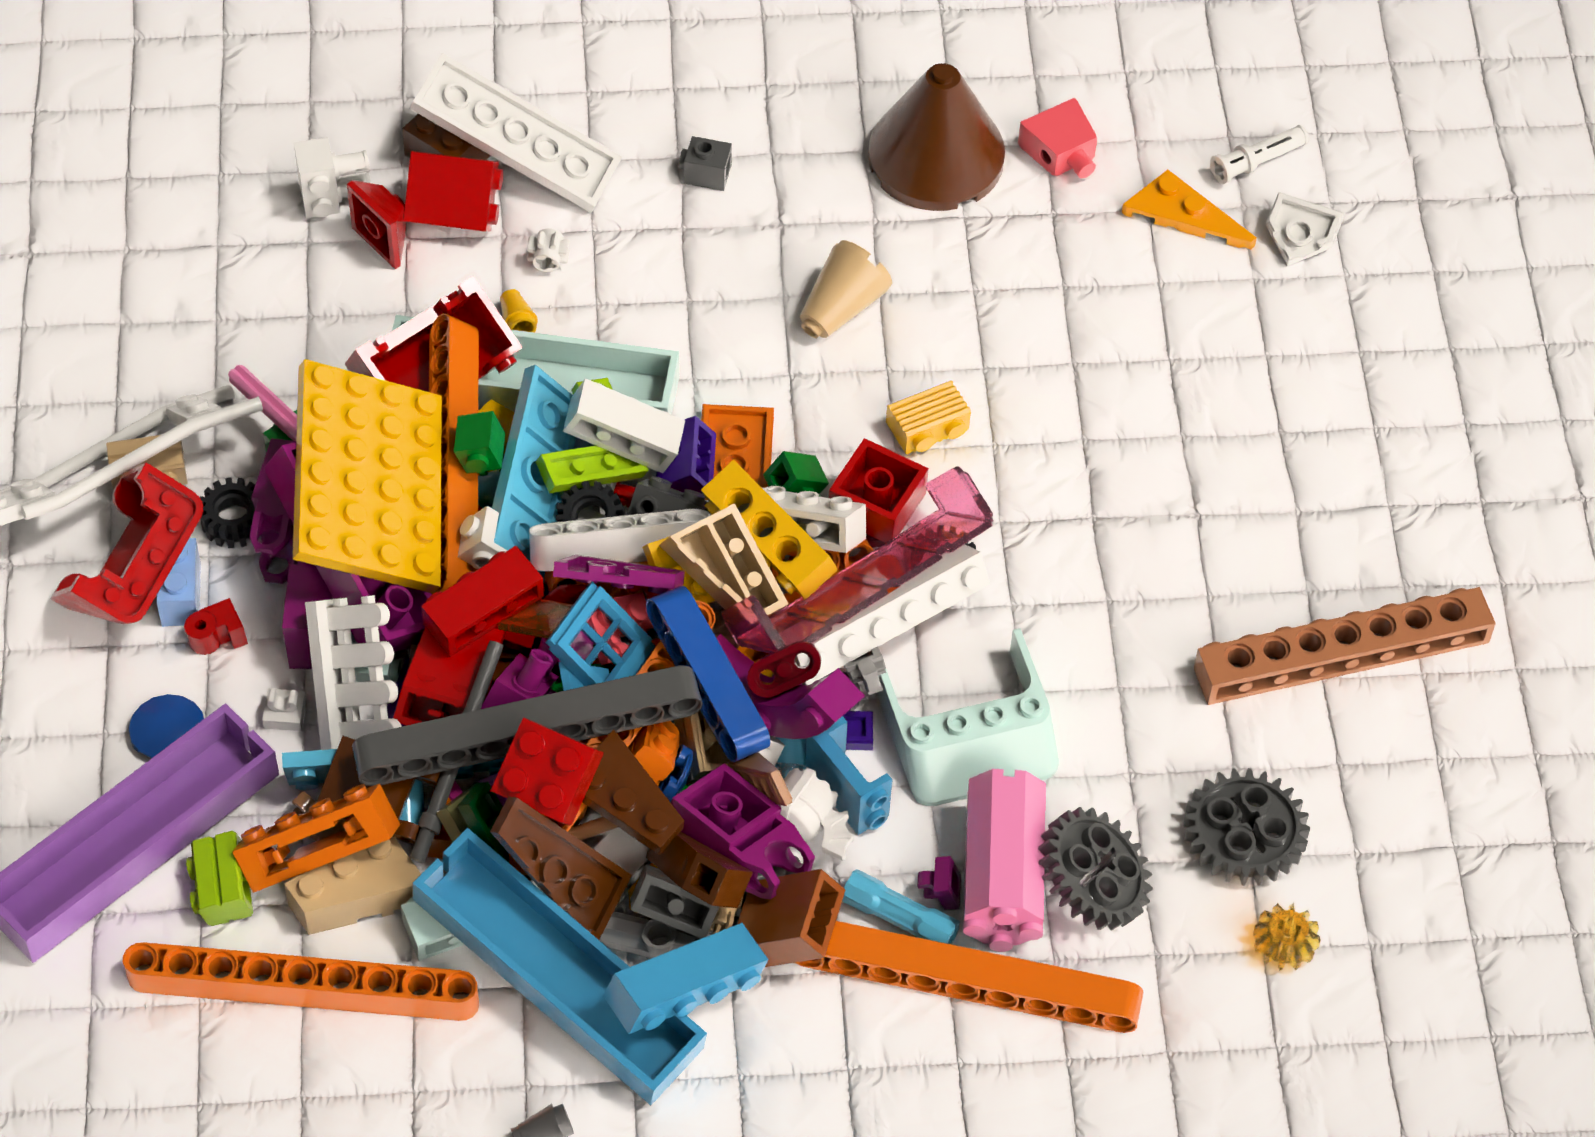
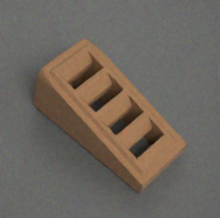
[728,752,793,806]

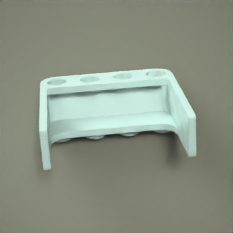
[877,628,1059,806]

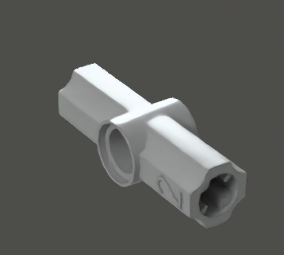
[599,911,711,960]

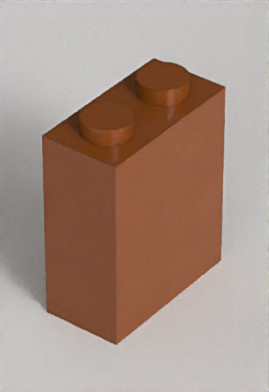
[737,869,846,967]

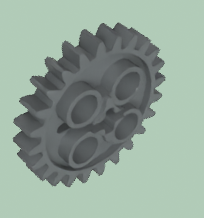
[1183,768,1310,886]
[1038,807,1153,931]

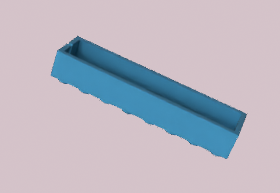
[413,828,707,1106]

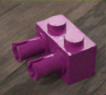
[481,635,559,709]

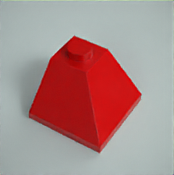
[347,180,406,269]

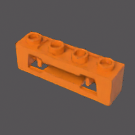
[232,783,400,893]

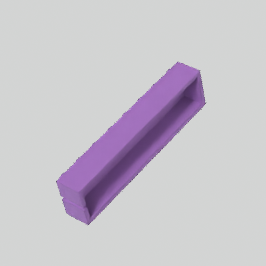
[0,703,279,963]

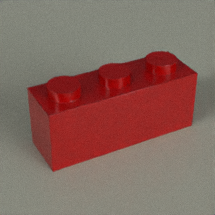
[421,546,544,657]

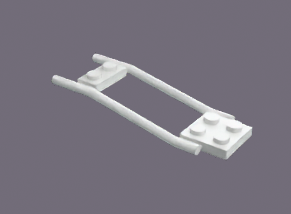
[0,385,263,526]

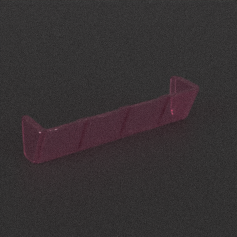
[722,466,994,654]

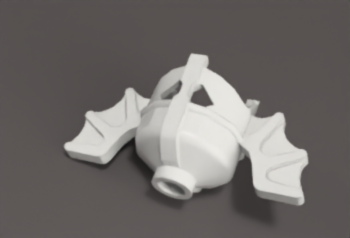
[777,768,854,861]

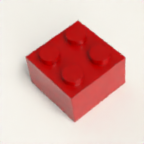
[828,438,929,546]
[490,717,604,826]

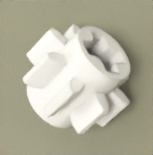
[527,228,570,272]

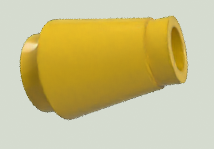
[500,289,538,333]

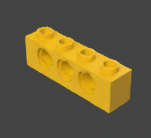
[701,460,838,600]

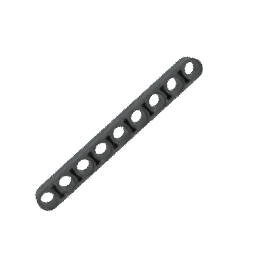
[352,665,703,786]

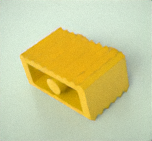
[886,380,971,455]

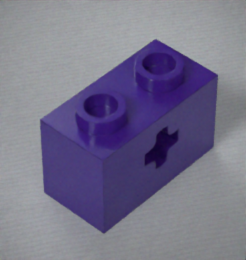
[655,415,716,495]

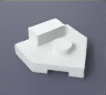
[1266,192,1344,266]

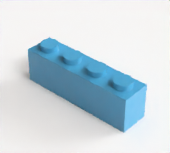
[603,923,769,1034]

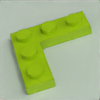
[536,378,649,493]

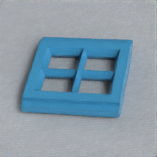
[545,582,655,686]

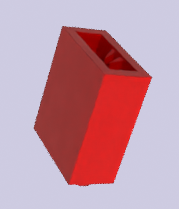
[403,151,503,232]

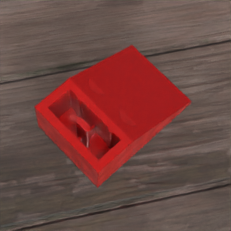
[393,627,506,726]

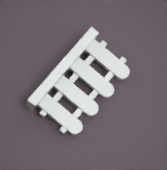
[305,595,402,750]

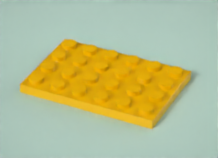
[293,359,442,593]

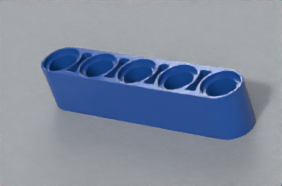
[646,586,771,762]

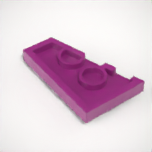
[553,554,685,594]

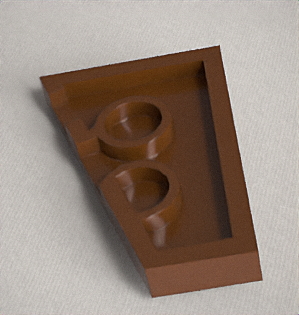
[583,729,684,856]

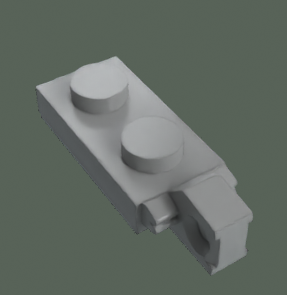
[844,646,886,695]

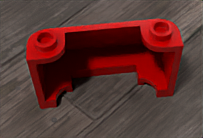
[344,276,523,392]
[50,462,203,624]

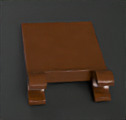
[317,735,441,845]

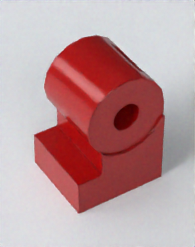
[184,598,248,655]

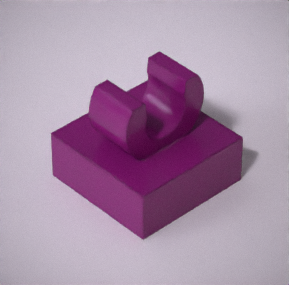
[917,856,961,910]

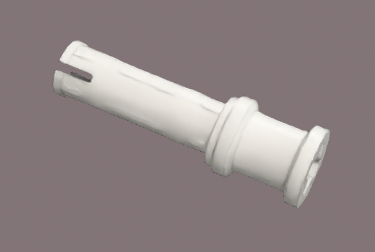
[1210,124,1309,185]

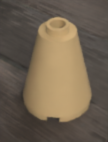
[800,240,892,339]

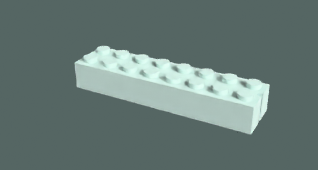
[392,315,679,415]

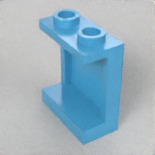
[805,716,892,835]

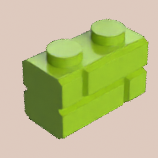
[186,831,253,926]

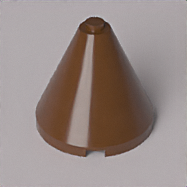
[868,63,1005,211]

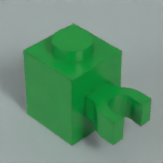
[454,411,505,476]
[763,451,829,497]

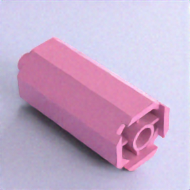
[963,769,1046,952]

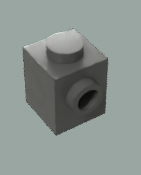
[679,136,732,191]

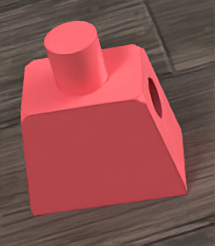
[1018,97,1097,178]

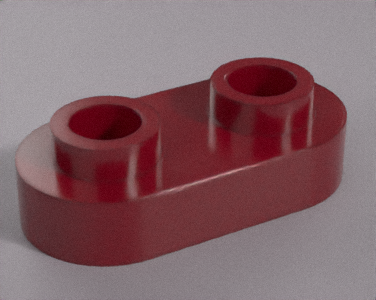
[747,641,822,698]

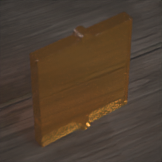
[498,599,573,639]

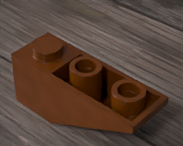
[646,832,753,908]

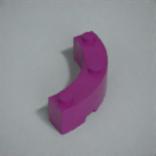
[716,634,865,739]

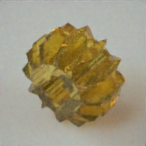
[1253,902,1321,971]

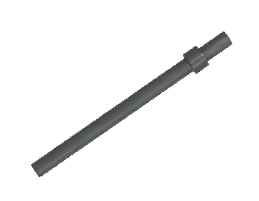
[410,641,504,863]

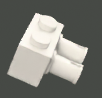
[293,137,371,219]

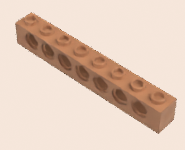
[1194,587,1496,705]

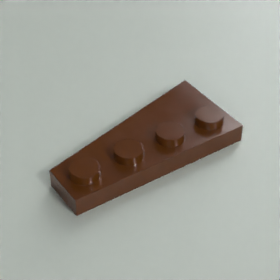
[490,796,632,940]

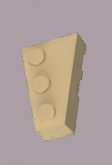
[659,503,788,629]
[284,836,421,935]

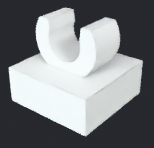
[262,688,307,731]

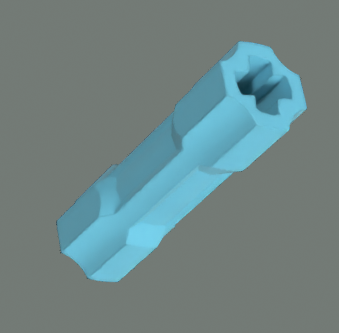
[842,869,961,944]

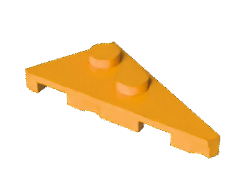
[1122,169,1257,250]

